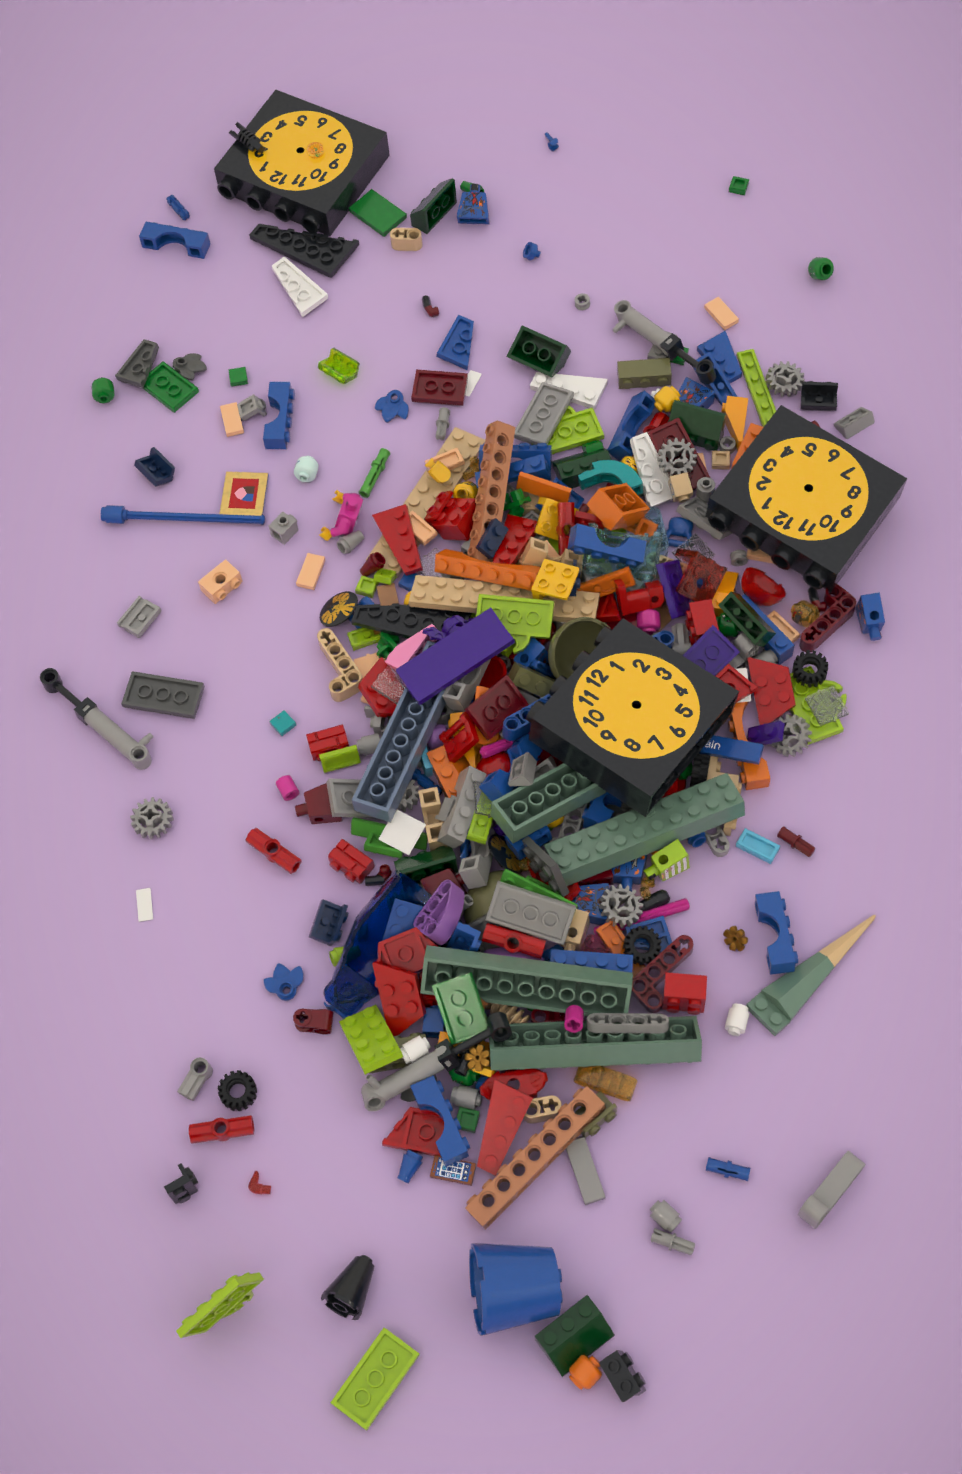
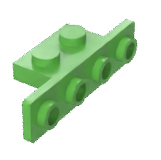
[351,817,428,858]
[500,869,578,914]

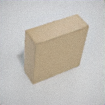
[712,451,730,470]

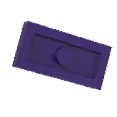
[747,721,785,745]

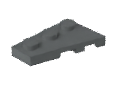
[115,339,159,388]

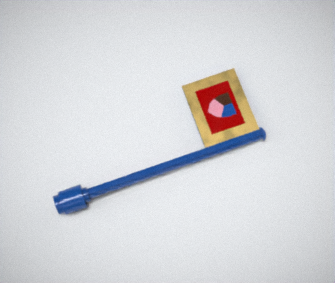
[101,472,269,525]

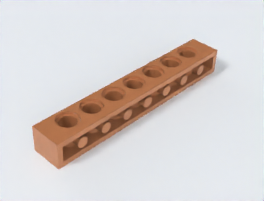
[467,420,516,562]
[465,1086,606,1230]

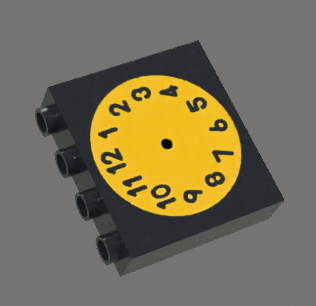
[214,90,390,236]
[705,405,907,592]
[526,619,739,817]

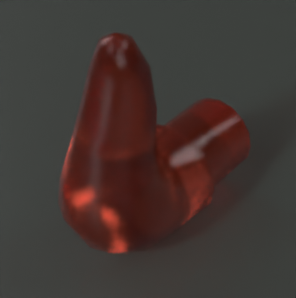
[248,1171,271,1195]

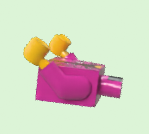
[319,490,363,541]

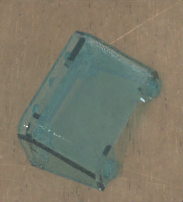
[582,523,663,582]

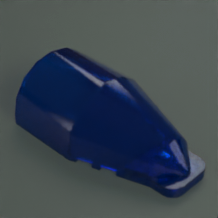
[323,870,438,1016]

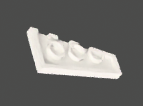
[272,257,328,317]
[530,372,608,410]
[630,432,673,509]

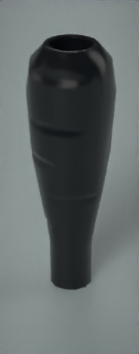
[639,890,670,911]

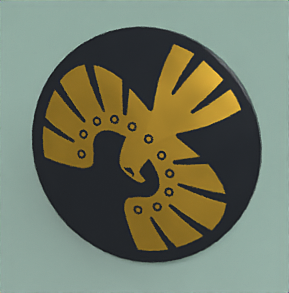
[320,591,358,627]
[488,834,525,873]

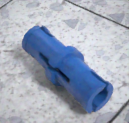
[706,1157,751,1181]

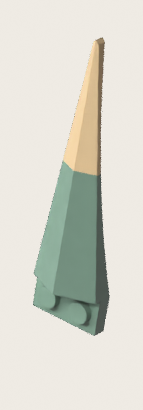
[746,915,876,1036]

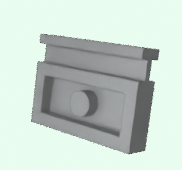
[117,596,161,638]

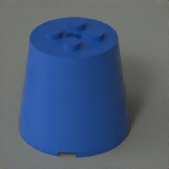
[469,1243,563,1336]

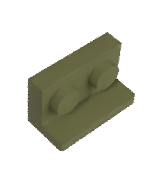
[574,1091,617,1138]

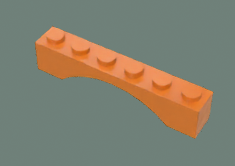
[435,549,541,590]
[728,702,771,790]

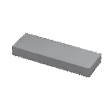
[566,1137,605,1205]

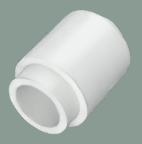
[725,1003,749,1036]
[400,1035,431,1064]

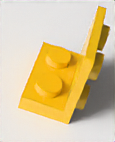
[534,497,579,541]
[531,559,580,600]

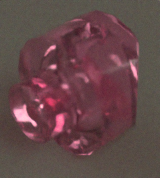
[580,934,611,953]

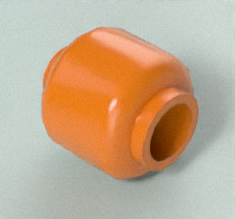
[569,1355,602,1390]

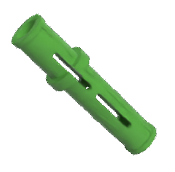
[359,448,390,498]

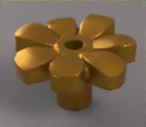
[723,926,748,951]
[464,1044,490,1071]

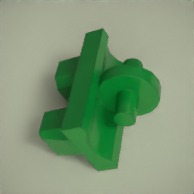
[503,488,531,517]
[377,632,399,658]

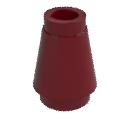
[360,552,386,577]

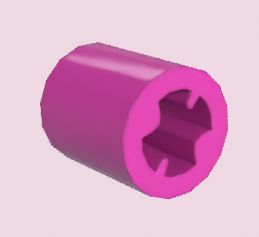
[276,775,299,801]
[564,1005,584,1033]

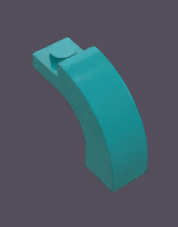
[578,460,643,495]

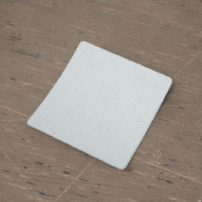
[379,809,426,855]

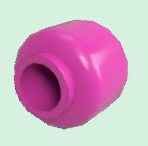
[637,609,661,635]

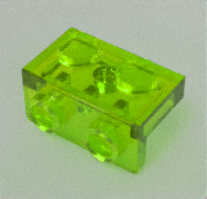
[318,348,360,384]

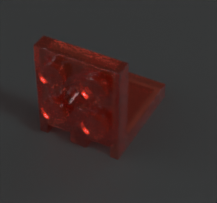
[675,548,728,602]

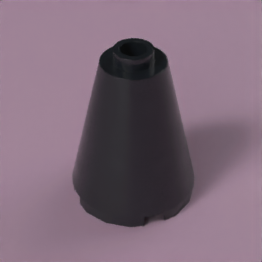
[321,1255,374,1320]

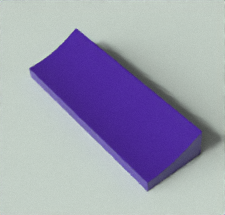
[396,607,515,706]

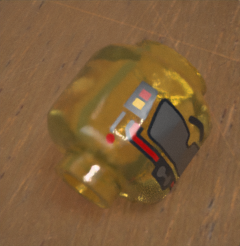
[791,600,820,628]

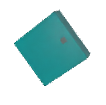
[269,710,296,736]

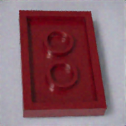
[411,369,468,406]
[464,675,529,740]

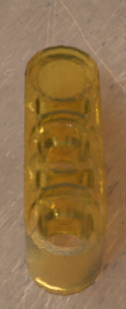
[573,1066,638,1101]

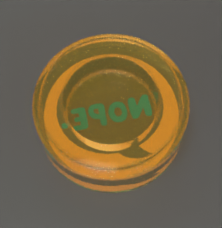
[307,142,324,158]

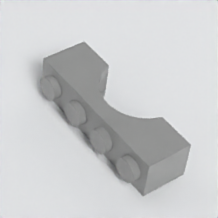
[442,659,491,712]
[437,766,487,849]
[459,823,496,889]

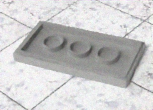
[514,382,574,445]
[485,881,576,945]

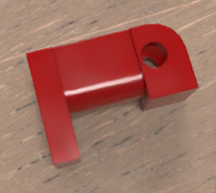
[614,579,664,616]

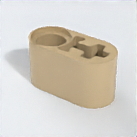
[390,228,423,251]
[523,1095,562,1123]

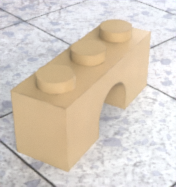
[522,537,583,567]
[418,787,447,851]

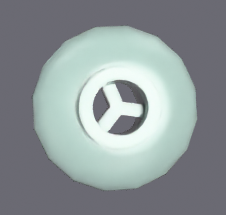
[294,456,319,482]

